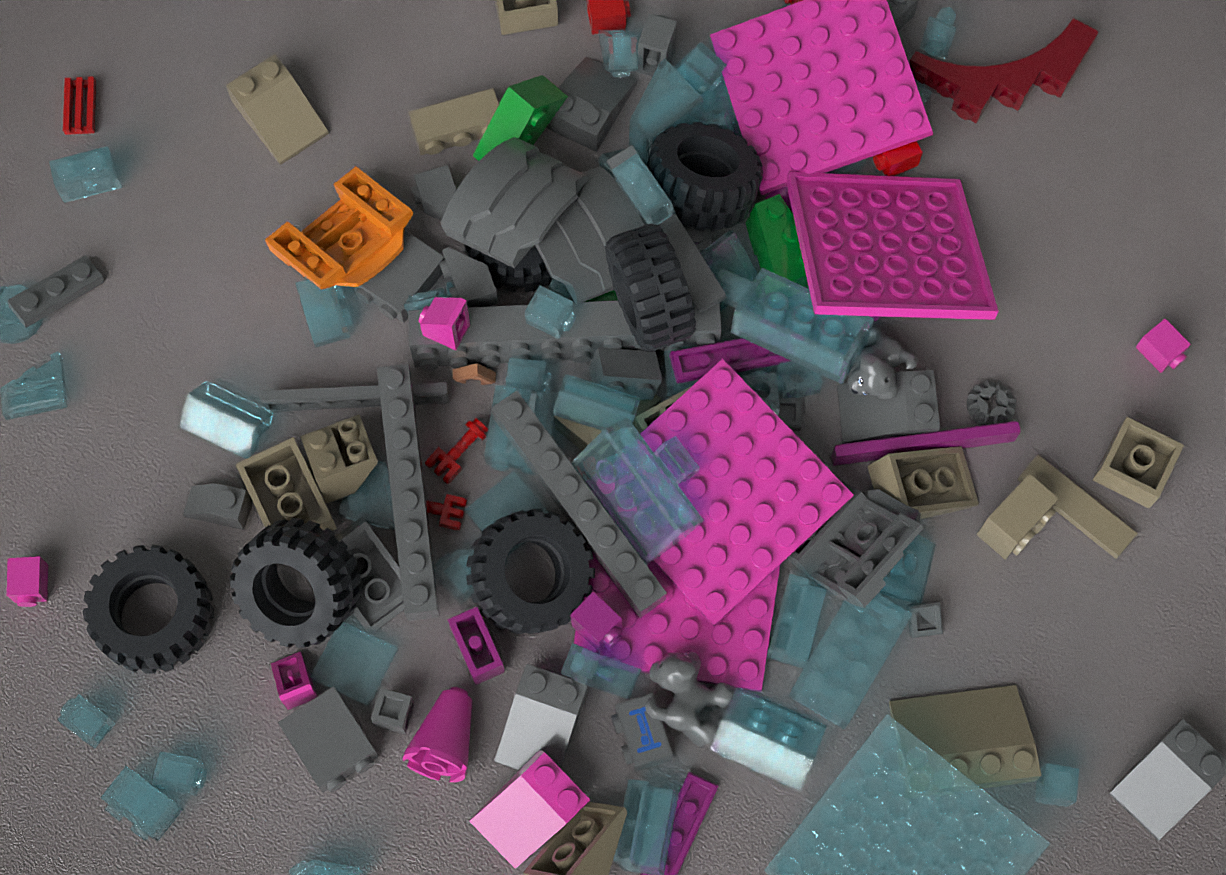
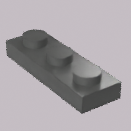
[7,255,104,328]

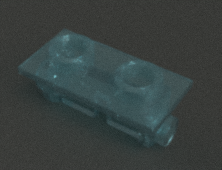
[920,7,957,59]

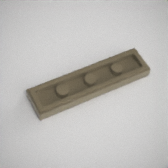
[1017,454,1138,559]

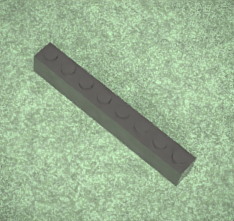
[377,363,440,621]
[491,390,667,618]

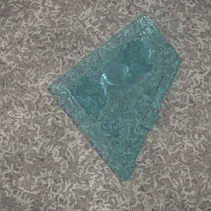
[0,352,68,420]

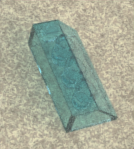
[571,418,704,565]

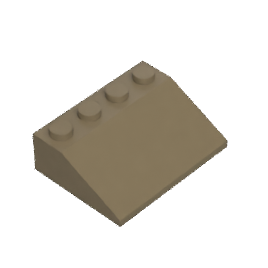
[889,685,1042,798]

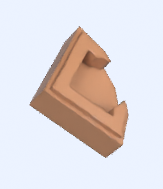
[453,363,496,385]

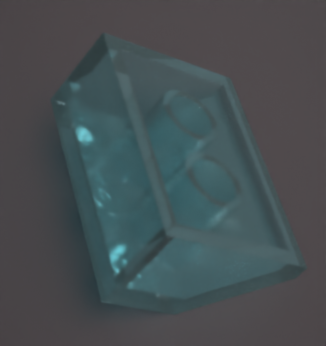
[710,688,827,790]

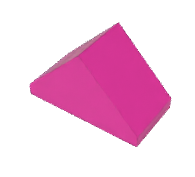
[271,651,318,710]

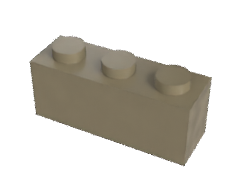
[408,88,499,156]

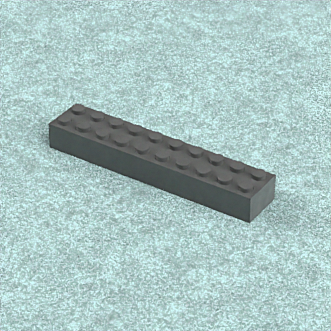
[408,301,721,370]

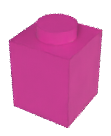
[1136,319,1191,373]
[7,556,48,607]

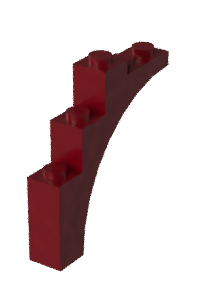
[909,18,1099,124]

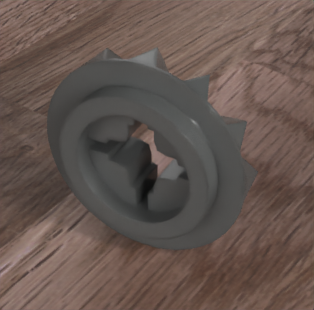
[967,379,1016,426]

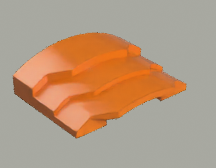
[265,166,413,290]

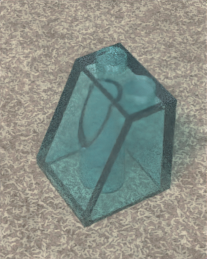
[629,59,704,166]

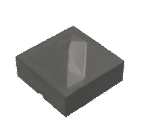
[907,601,943,638]

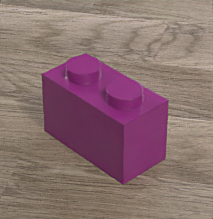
[570,592,622,653]
[447,607,505,686]

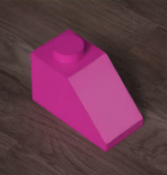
[419,297,470,350]

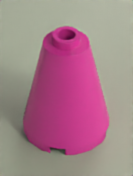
[402,687,473,782]

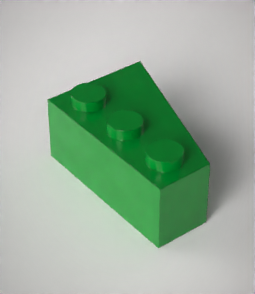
[473,75,568,161]
[745,194,809,305]

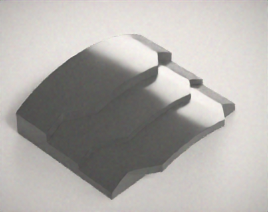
[440,137,588,268]
[535,166,644,305]
[787,481,924,608]

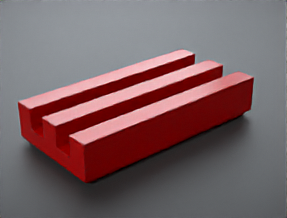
[63,76,96,135]

